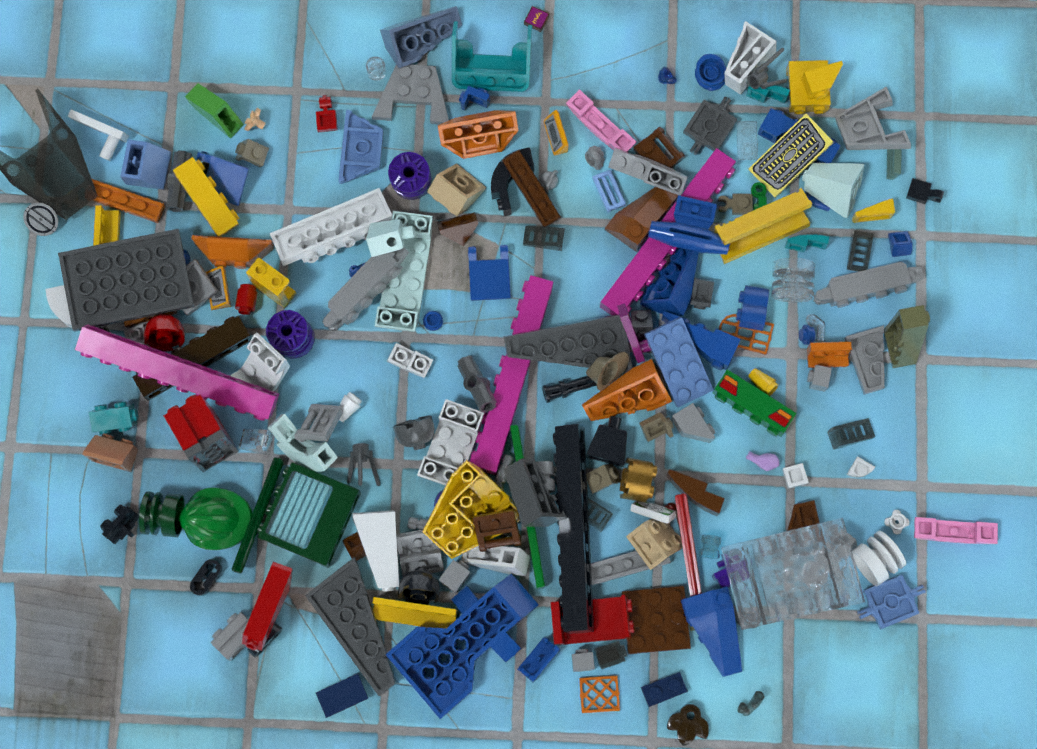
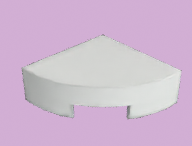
[846,456,875,478]

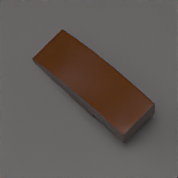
[667,469,725,516]

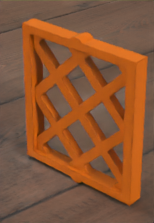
[579,676,620,713]

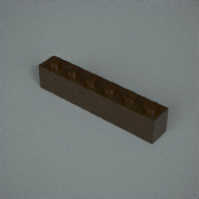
[132,316,252,401]

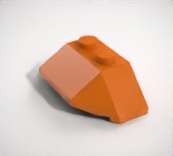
[437,110,519,159]
[191,235,274,269]

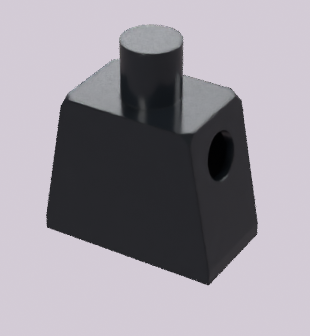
[586,416,627,467]

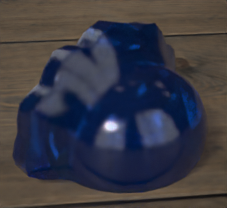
[658,67,677,85]

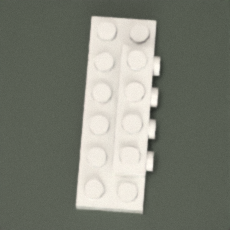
[270,188,392,266]

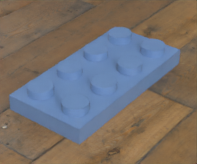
[644,317,713,408]

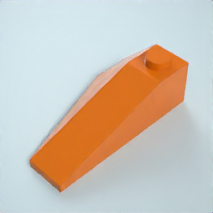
[582,359,672,421]

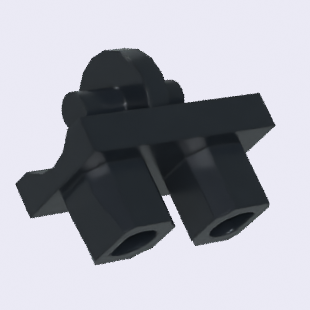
[100,504,139,544]

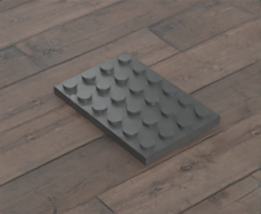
[58,229,195,332]

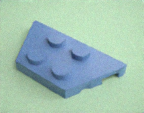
[338,110,384,184]

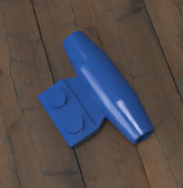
[648,195,730,255]

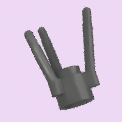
[747,48,787,89]
[347,443,380,486]

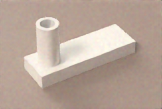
[68,110,129,161]

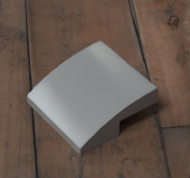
[396,530,444,576]

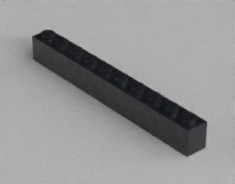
[553,424,594,634]

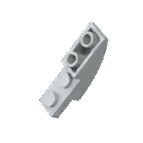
[608,148,688,196]

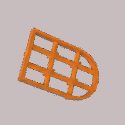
[719,314,774,355]

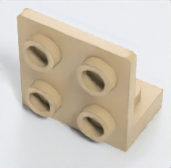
[626,518,683,570]

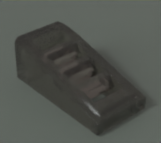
[523,226,565,251]
[846,230,874,272]
[827,418,875,450]
[588,498,613,533]

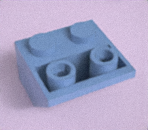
[120,139,171,190]

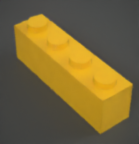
[173,157,240,237]

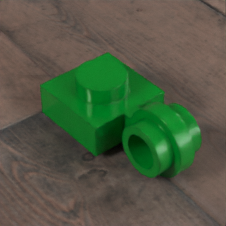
[751,182,767,210]

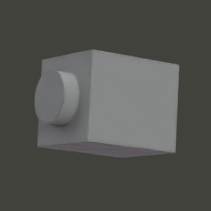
[439,560,471,594]

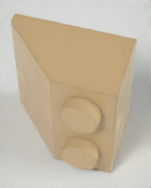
[427,163,486,216]

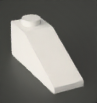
[461,546,530,576]

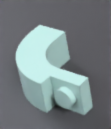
[268,414,338,472]

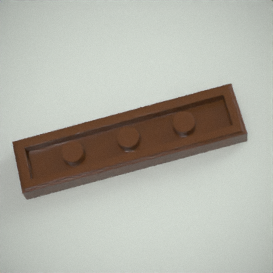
[501,150,561,228]

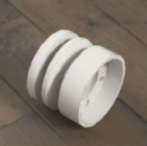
[850,530,906,587]

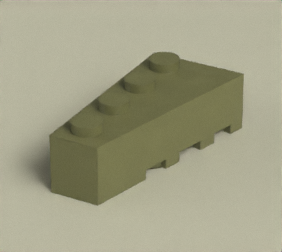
[884,305,930,368]

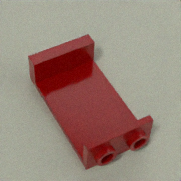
[550,595,635,645]

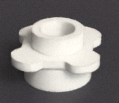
[884,510,910,535]

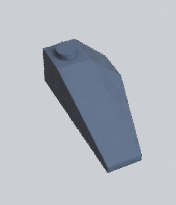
[380,6,462,68]

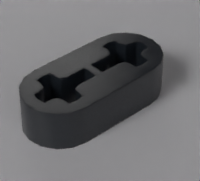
[190,559,222,596]
[247,621,283,658]

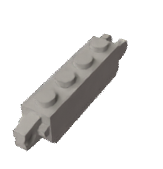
[322,247,409,332]
[813,262,924,308]

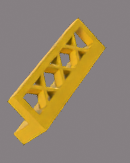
[93,205,121,246]
[373,597,457,629]

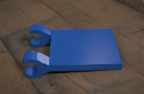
[196,151,249,206]
[468,245,511,301]

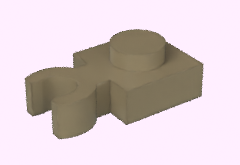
[718,194,753,215]

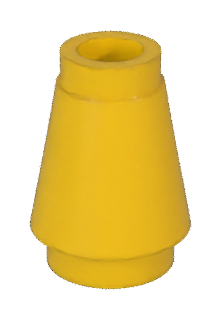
[748,368,779,396]

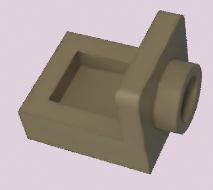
[235,139,269,167]
[639,412,674,442]
[587,464,621,494]

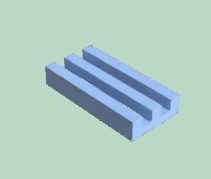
[592,169,626,213]

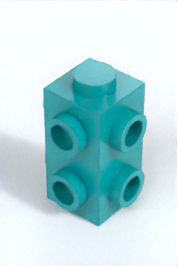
[88,401,139,435]

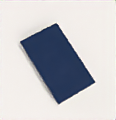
[316,674,369,718]

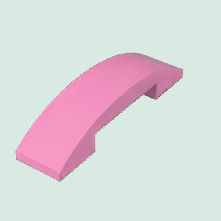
[566,89,637,152]
[914,517,998,544]

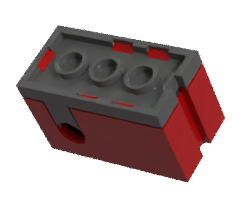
[163,394,239,472]

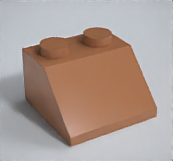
[82,434,138,472]

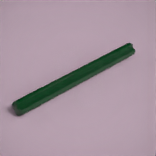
[232,457,284,574]

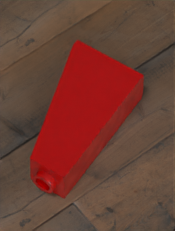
[242,562,293,651]

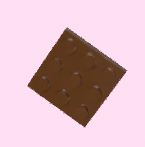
[622,586,691,655]

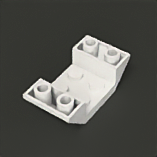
[230,333,290,415]
[417,399,484,486]

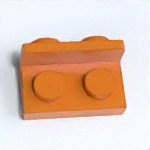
[807,342,852,368]

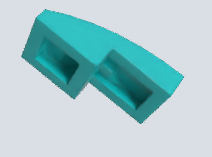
[746,85,790,104]
[785,234,830,253]

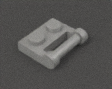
[294,404,343,442]

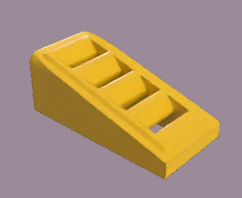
[852,198,895,223]

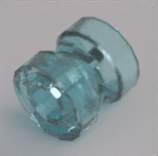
[699,535,722,559]

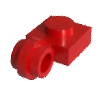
[316,95,338,133]

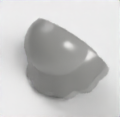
[585,146,605,170]
[540,170,558,193]

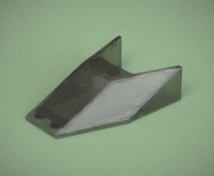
[0,89,98,220]

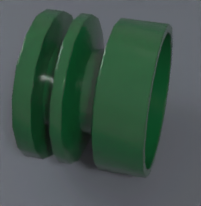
[139,491,185,538]

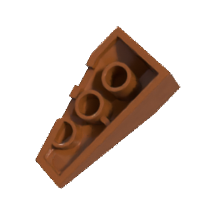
[604,187,678,252]

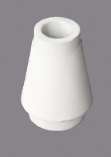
[339,392,362,423]

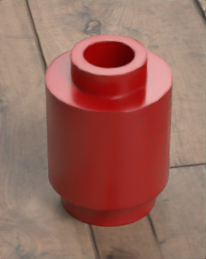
[235,284,258,315]

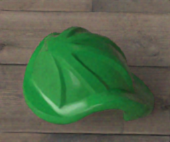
[179,488,252,550]

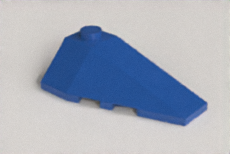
[640,248,699,316]
[661,311,741,370]
[681,587,742,677]

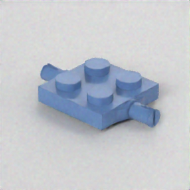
[857,575,926,630]

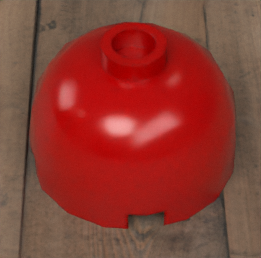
[144,314,185,352]

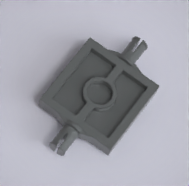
[683,97,737,155]

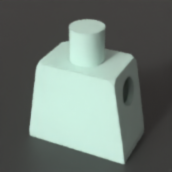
[366,219,415,257]

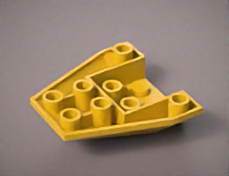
[422,459,520,559]

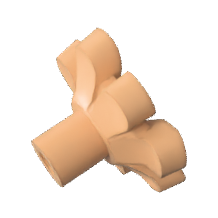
[244,107,265,131]

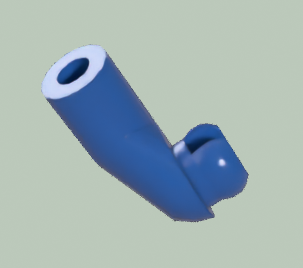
[805,191,830,211]

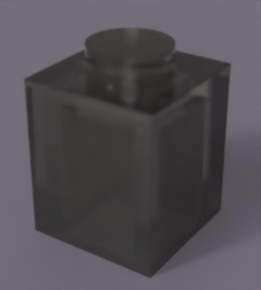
[594,641,628,670]

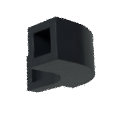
[491,147,534,216]

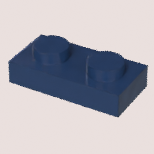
[641,672,688,708]

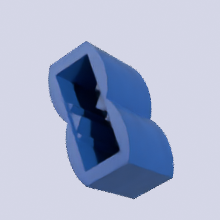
[736,285,769,331]

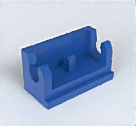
[517,637,560,683]

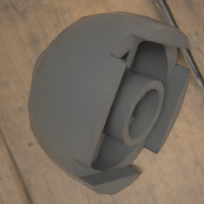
[393,415,435,450]

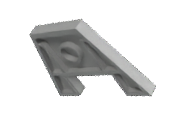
[372,64,449,124]
[835,87,911,150]

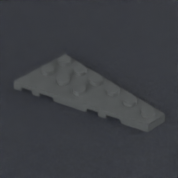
[503,314,632,373]
[305,557,397,696]

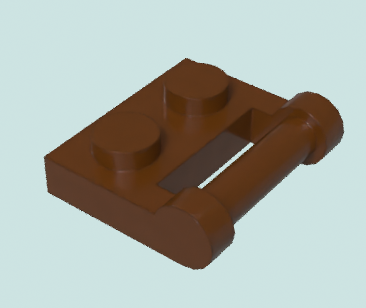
[633,127,686,168]
[473,509,522,552]

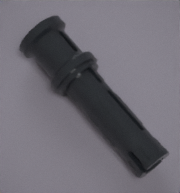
[542,376,597,403]

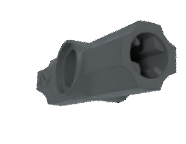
[166,150,192,212]
[457,355,496,413]

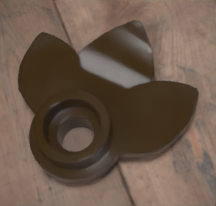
[667,704,709,746]

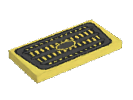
[748,114,834,198]

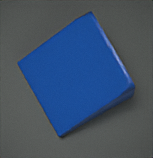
[888,231,913,257]

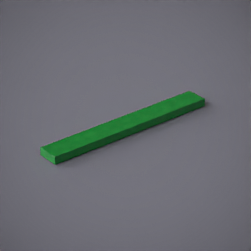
[510,425,545,590]

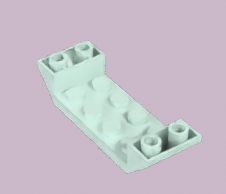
[375,211,433,332]

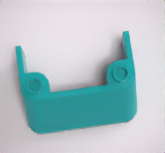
[451,21,532,92]

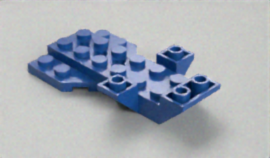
[386,574,539,719]

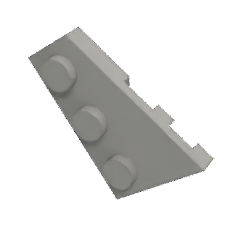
[844,326,885,395]

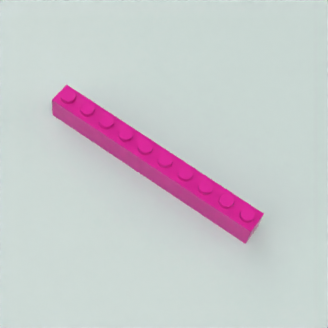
[600,148,736,316]
[470,275,553,475]
[75,325,279,421]

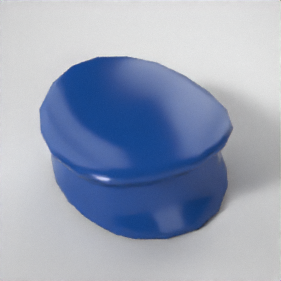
[695,54,726,91]

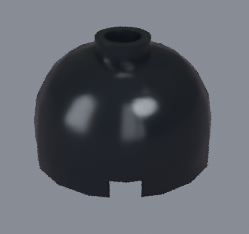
[398,568,440,605]

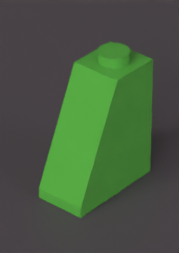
[185,83,244,138]

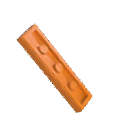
[84,179,165,223]

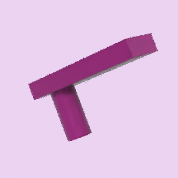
[617,303,651,363]

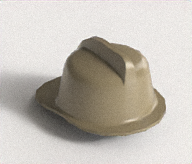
[586,352,629,391]

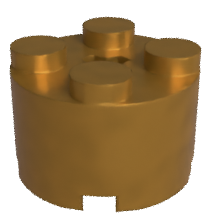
[620,458,657,503]

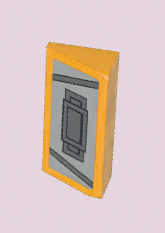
[544,110,569,156]
[206,266,231,310]

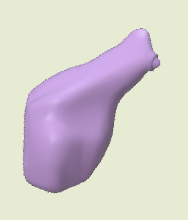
[746,451,779,471]

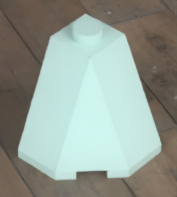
[802,163,864,218]

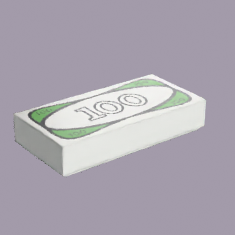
[630,501,677,524]

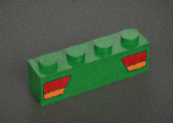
[712,369,797,437]

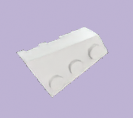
[724,21,776,95]

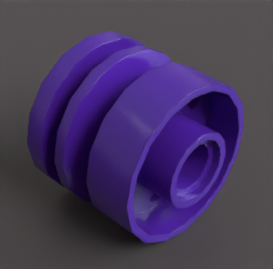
[388,152,432,200]
[266,310,315,359]

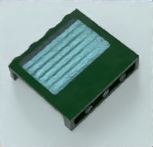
[257,462,361,568]

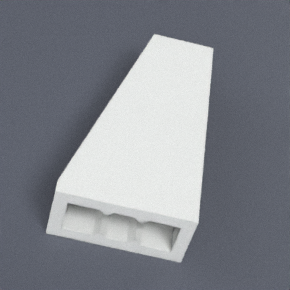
[352,510,399,591]

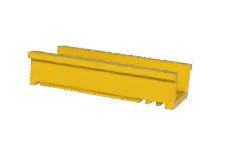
[715,188,812,264]

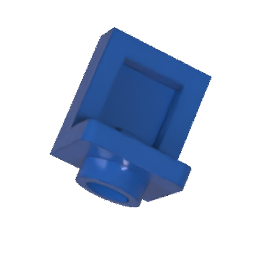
[459,86,490,110]

